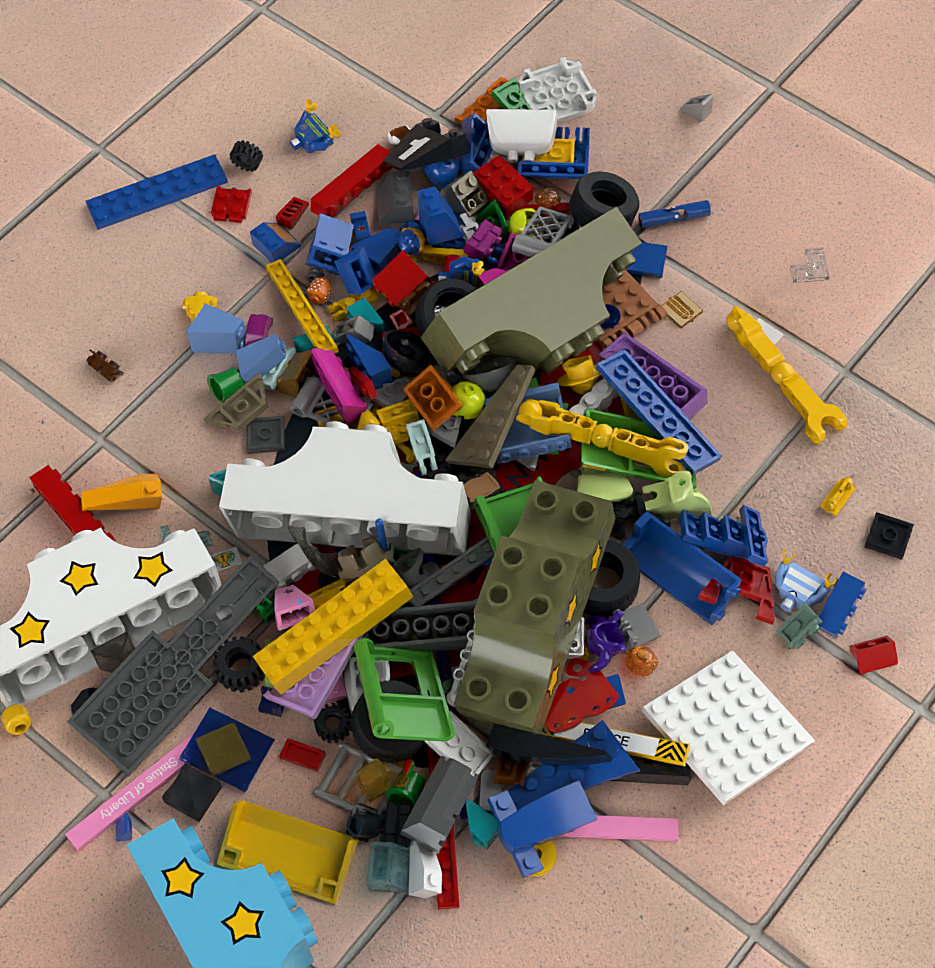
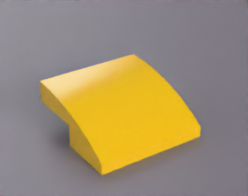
[376,399,420,445]

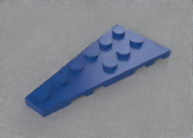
[508,720,640,810]

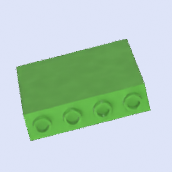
[473,477,545,553]

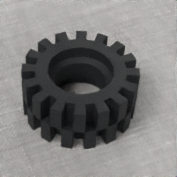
[229,140,263,172]
[314,703,351,743]

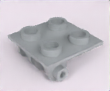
[607,603,661,652]

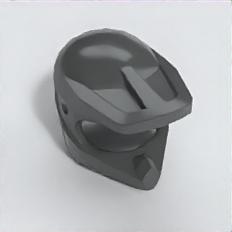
[393,548,440,590]

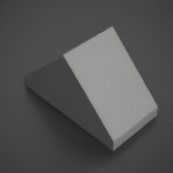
[681,93,714,122]

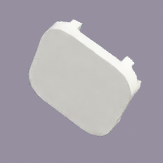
[519,57,597,124]

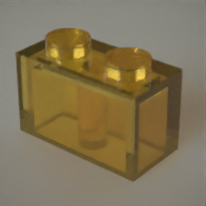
[356,758,392,803]

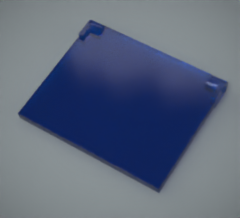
[179,707,275,792]

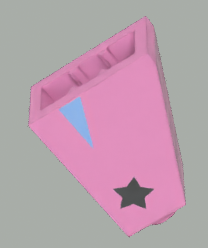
[274,585,315,631]

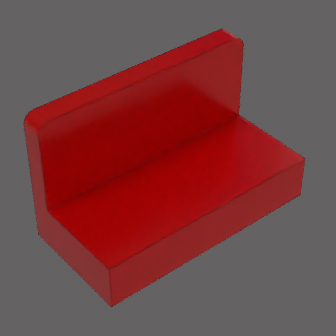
[849,635,898,674]

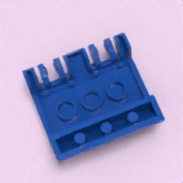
[518,127,590,179]

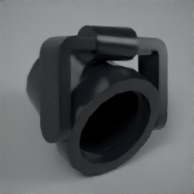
[346,803,382,843]

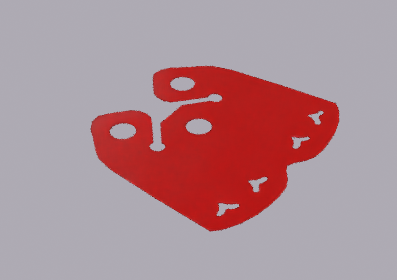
[545,658,619,732]

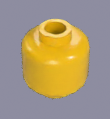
[1,704,32,735]

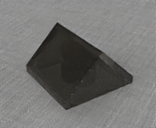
[90,632,135,673]

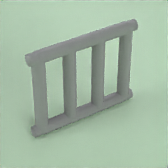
[313,741,403,821]

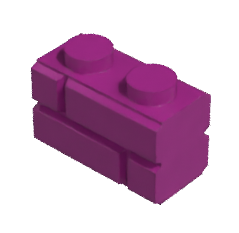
[464,219,502,261]

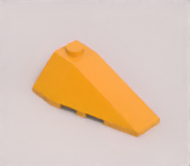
[81,474,162,511]

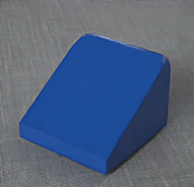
[116,813,132,842]

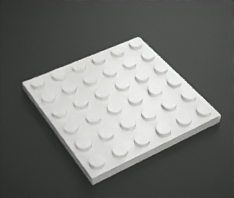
[641,650,815,805]

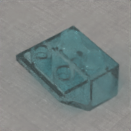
[367,841,410,893]

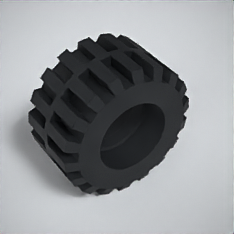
[213,636,265,693]

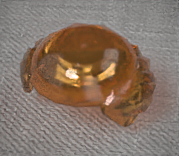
[535,188,562,209]
[626,646,658,677]

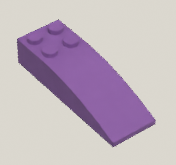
[599,332,708,420]

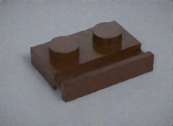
[493,755,531,787]

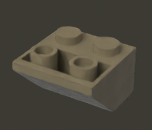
[439,171,489,217]

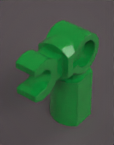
[257,587,283,623]

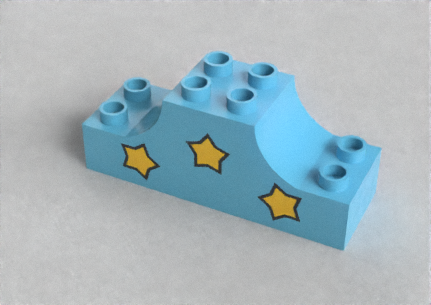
[127,818,318,968]

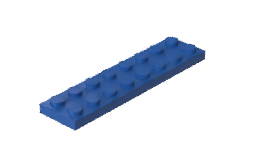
[86,154,228,230]
[595,350,722,476]

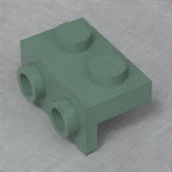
[776,604,823,649]

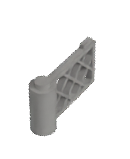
[512,207,574,257]
[290,376,373,430]

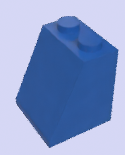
[418,186,464,245]

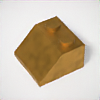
[277,350,316,398]

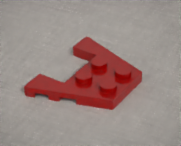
[698,556,775,625]

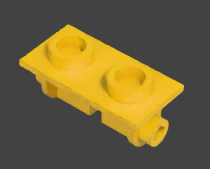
[819,477,856,516]

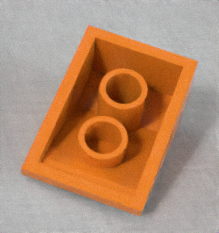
[403,365,463,431]

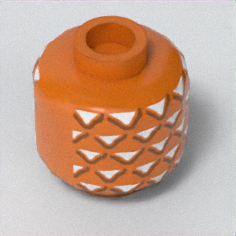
[307,277,333,304]

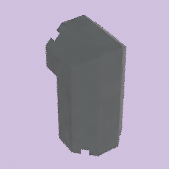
[400,756,478,854]

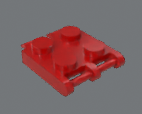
[211,186,252,223]

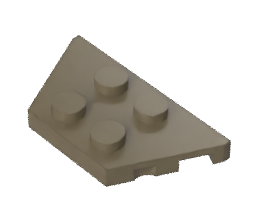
[204,373,268,431]

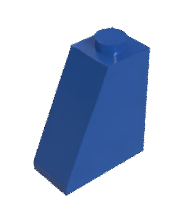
[351,227,401,273]

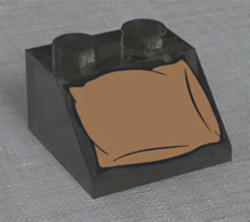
[456,466,505,510]

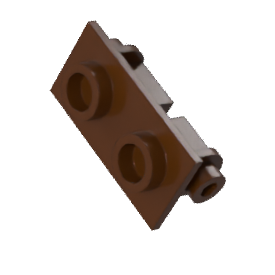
[397,281,431,316]
[86,349,124,381]

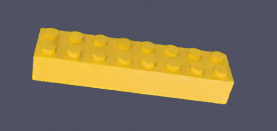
[253,559,413,695]

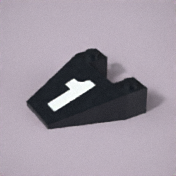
[383,118,469,171]

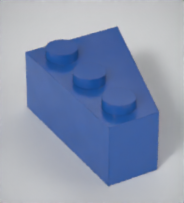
[459,113,493,174]
[819,571,867,638]

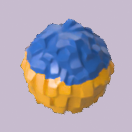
[398,227,426,255]

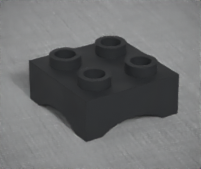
[162,763,222,822]

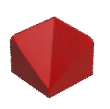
[389,309,415,330]

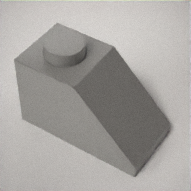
[333,315,375,344]

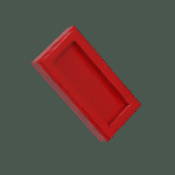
[279,738,326,772]

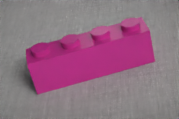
[311,348,368,426]

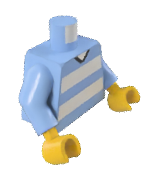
[776,549,839,612]

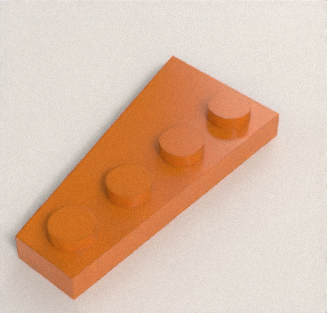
[455,77,510,125]

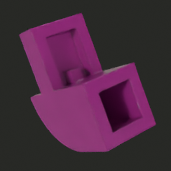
[245,314,273,346]

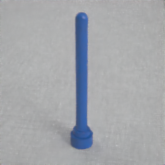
[375,519,388,551]

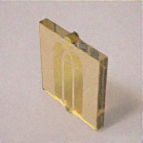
[662,291,703,328]

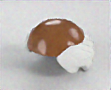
[387,126,412,146]

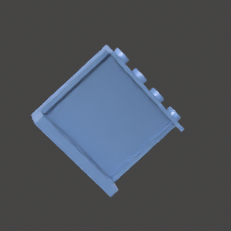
[484,383,572,464]

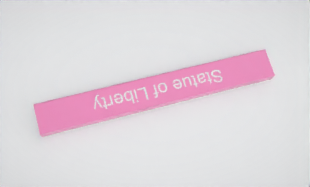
[65,729,212,852]

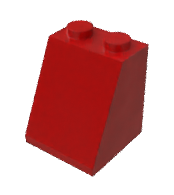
[372,250,431,308]

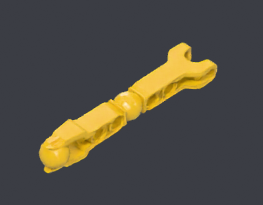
[726,306,848,444]
[516,399,688,478]

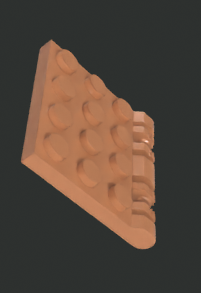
[596,270,668,349]

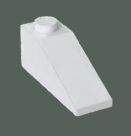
[408,839,442,899]

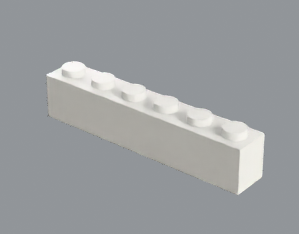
[216,538,321,621]

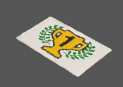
[210,547,242,572]

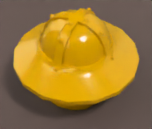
[557,355,601,395]

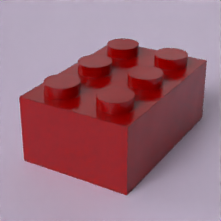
[473,155,534,218]

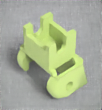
[576,467,633,503]
[642,471,712,520]

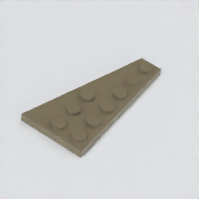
[446,365,536,468]

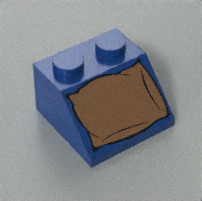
[250,222,302,263]

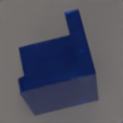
[258,686,285,717]

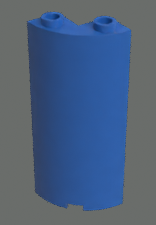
[622,511,742,625]

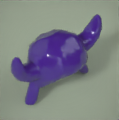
[585,611,627,672]

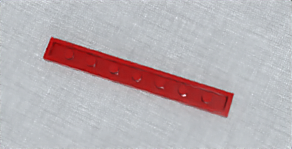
[428,748,460,910]

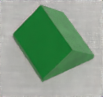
[475,199,509,244]

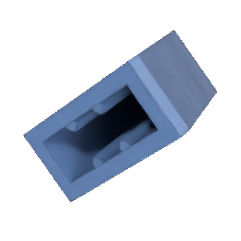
[236,334,287,383]

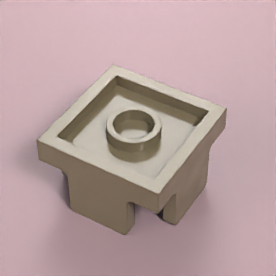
[338,537,392,579]

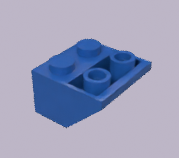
[334,245,376,295]

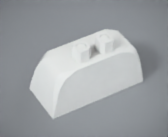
[486,109,557,163]

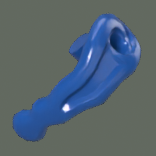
[487,244,505,266]

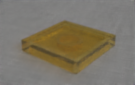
[196,722,251,777]

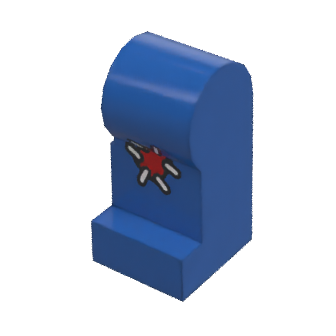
[350,211,371,243]

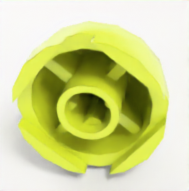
[507,208,539,237]
[452,381,485,419]

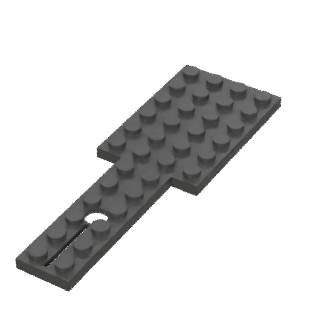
[67,556,279,776]

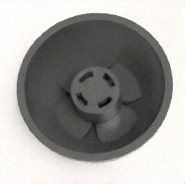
[462,356,516,394]

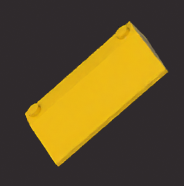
[217,800,359,904]

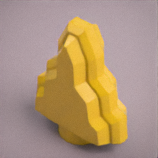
[182,291,218,323]

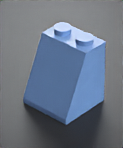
[186,304,246,354]

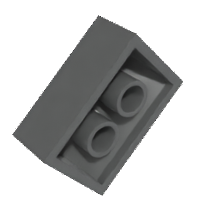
[376,171,414,225]

